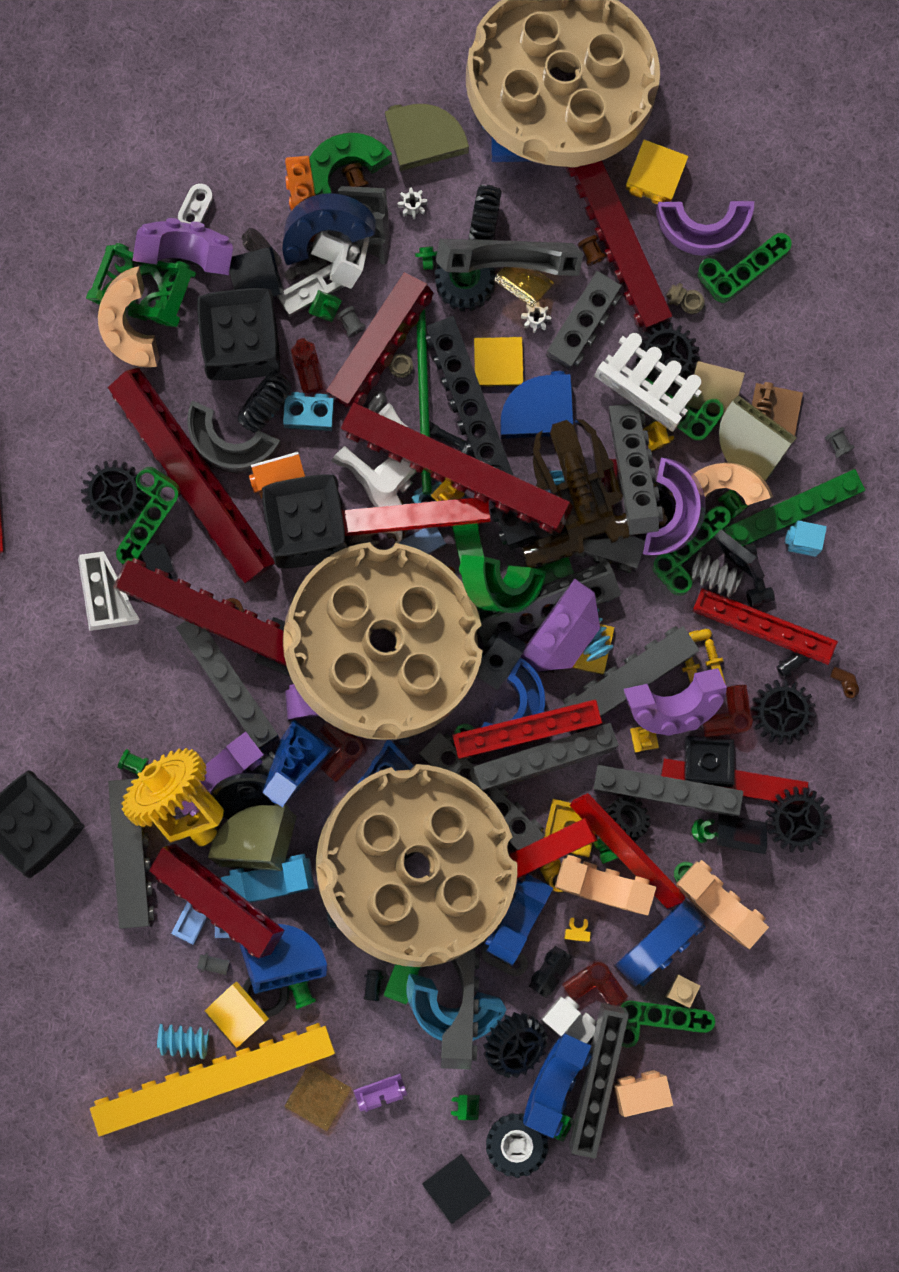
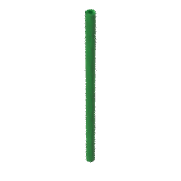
[416,309,432,495]

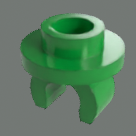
[415,246,438,270]
[692,819,717,843]

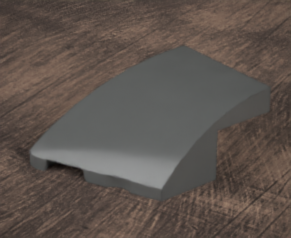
[338,186,389,264]

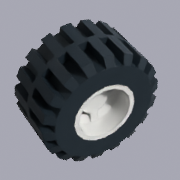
[486,1113,548,1178]

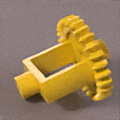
[121,748,224,847]

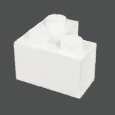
[311,230,370,289]
[541,996,597,1044]

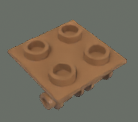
[752,382,803,436]

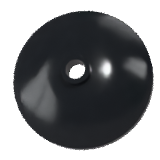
[210,773,275,820]

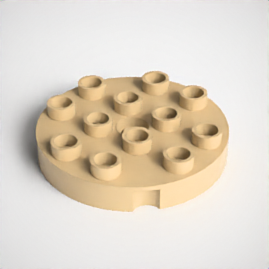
[466,0,660,167]
[283,542,483,740]
[316,764,517,967]

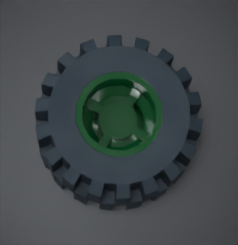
[435,263,495,312]

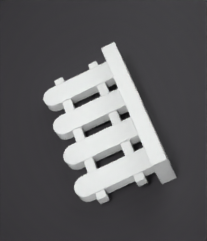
[594,333,702,432]

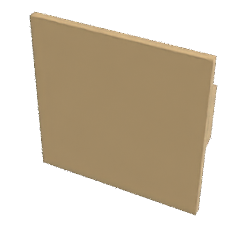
[687,361,745,414]

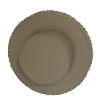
[666,282,687,306]
[680,290,705,314]
[389,354,413,378]

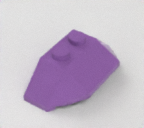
[520,579,600,671]

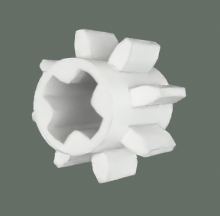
[398,187,427,219]
[521,302,551,333]

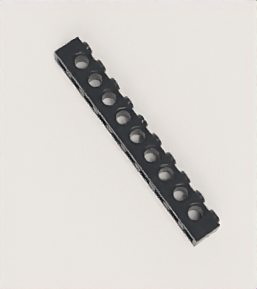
[425,316,538,550]

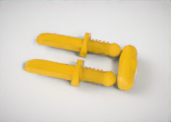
[682,629,726,685]

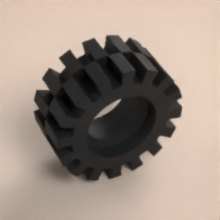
[605,796,650,842]

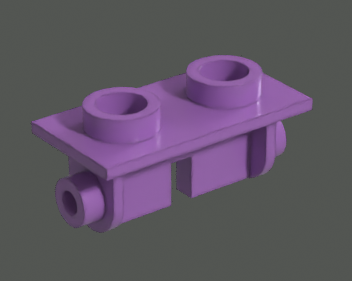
[353,1074,407,1112]

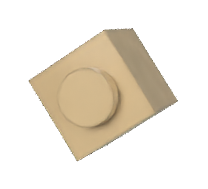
[665,975,700,1008]

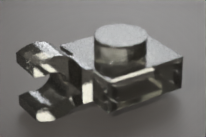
[284,245,327,284]

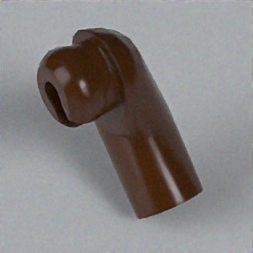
[830,666,859,699]

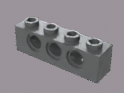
[546,271,622,371]

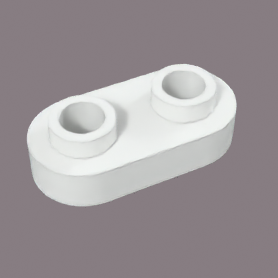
[178,184,213,223]

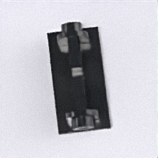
[528,946,572,998]

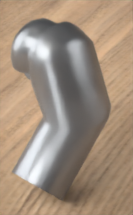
[363,391,387,413]

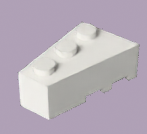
[78,551,140,631]

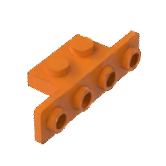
[285,156,316,242]

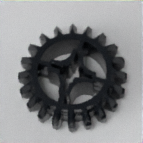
[469,185,502,240]
[635,323,700,387]
[238,371,292,433]
[81,460,147,526]
[750,679,816,745]
[765,786,832,853]
[483,1012,548,1078]

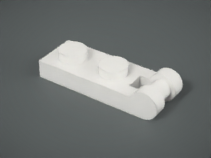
[277,263,345,317]

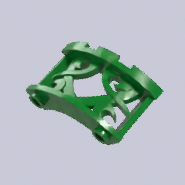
[86,243,196,327]

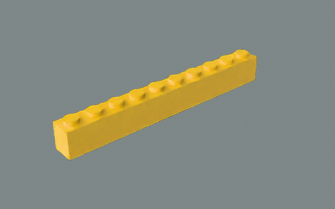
[90,1023,336,1136]

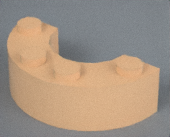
[98,267,160,367]
[675,463,773,511]
[555,855,656,916]
[676,860,769,949]

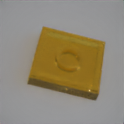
[494,267,554,307]
[284,1063,352,1131]

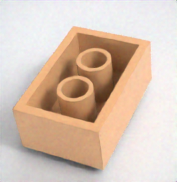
[613,1070,673,1117]

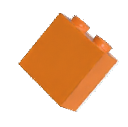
[249,452,305,498]

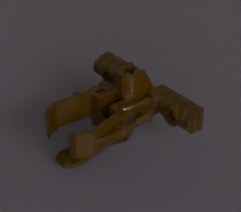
[521,419,668,568]

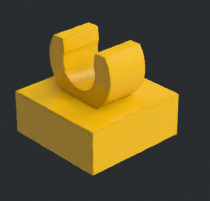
[643,421,674,451]
[431,480,465,501]
[630,727,659,753]
[564,917,591,942]

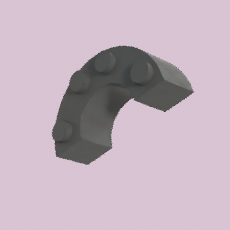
[187,400,281,473]

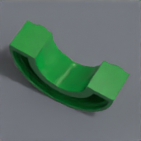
[309,133,392,195]
[459,555,546,613]

